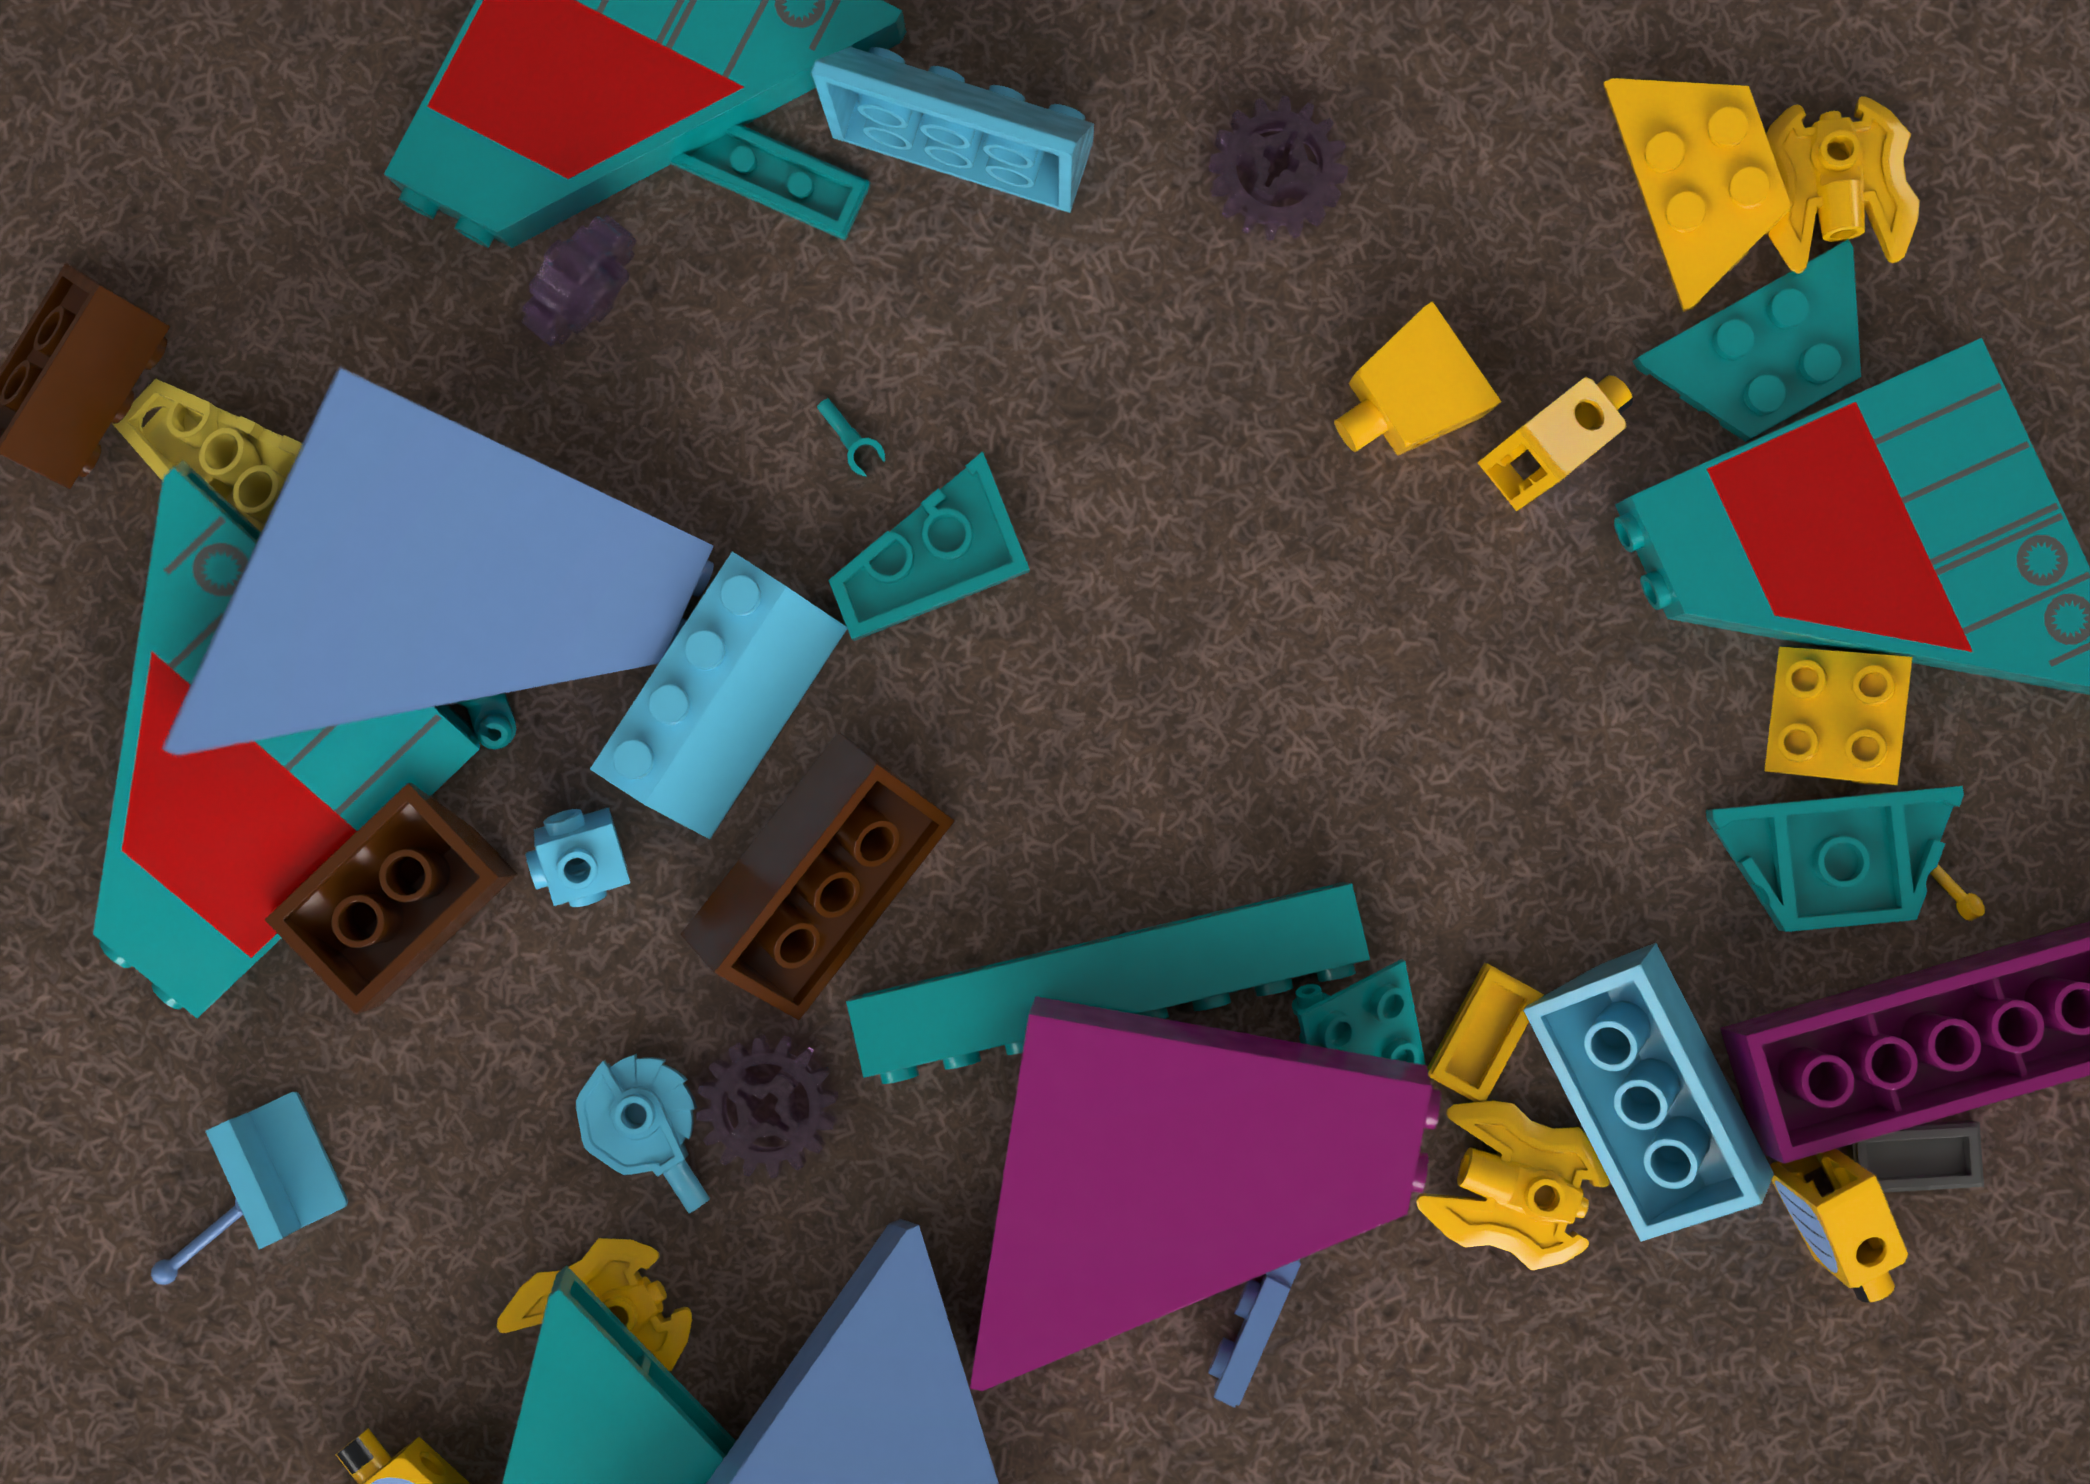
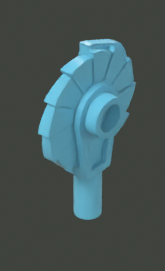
[576,1054,710,1213]

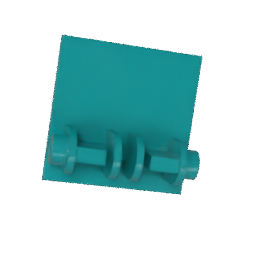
[1292,959,1426,1065]

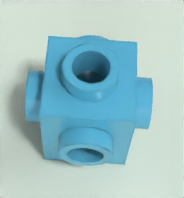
[525,807,630,907]

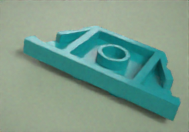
[1632,239,1861,442]
[1706,786,1964,932]

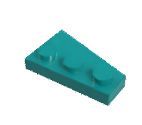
[828,451,1030,641]

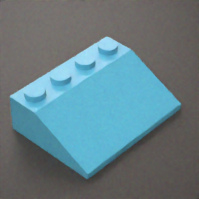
[812,47,1094,213]

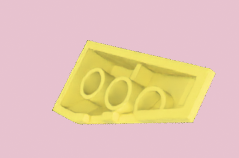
[112,378,302,532]

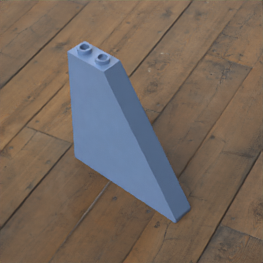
[163,368,714,755]
[706,1219,999,1484]

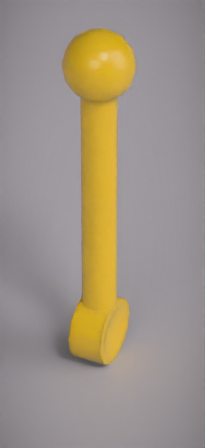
[1930,864,1985,921]

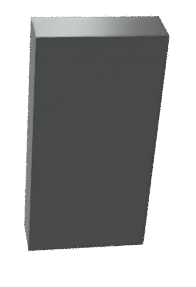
[1847,1120,1984,1192]

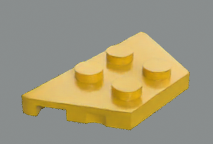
[1604,78,1791,312]

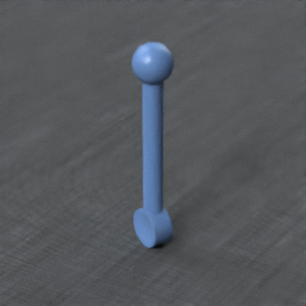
[151,1199,243,1285]

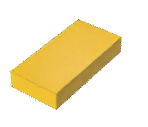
[1427,962,1544,1102]

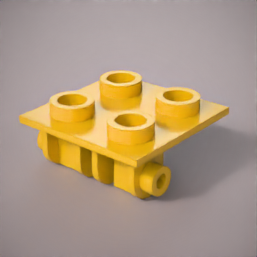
[1764,647,1913,786]

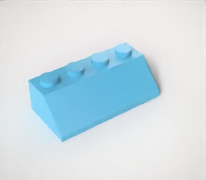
[590,551,847,839]
[1523,943,1774,1241]

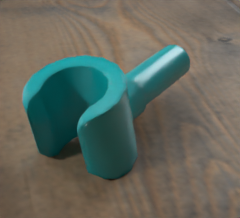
[817,398,885,477]

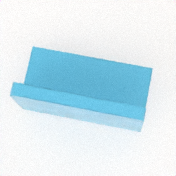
[205,1092,348,1249]

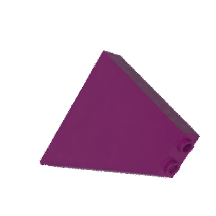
[970,996,1441,1391]

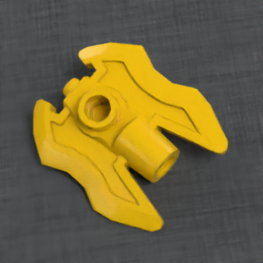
[1766,96,1920,274]
[1416,1100,1610,1270]
[497,1238,692,1371]

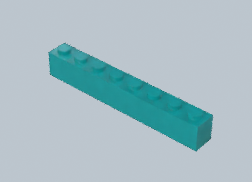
[846,882,1370,1084]

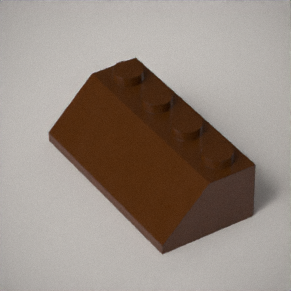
[680,732,955,1020]

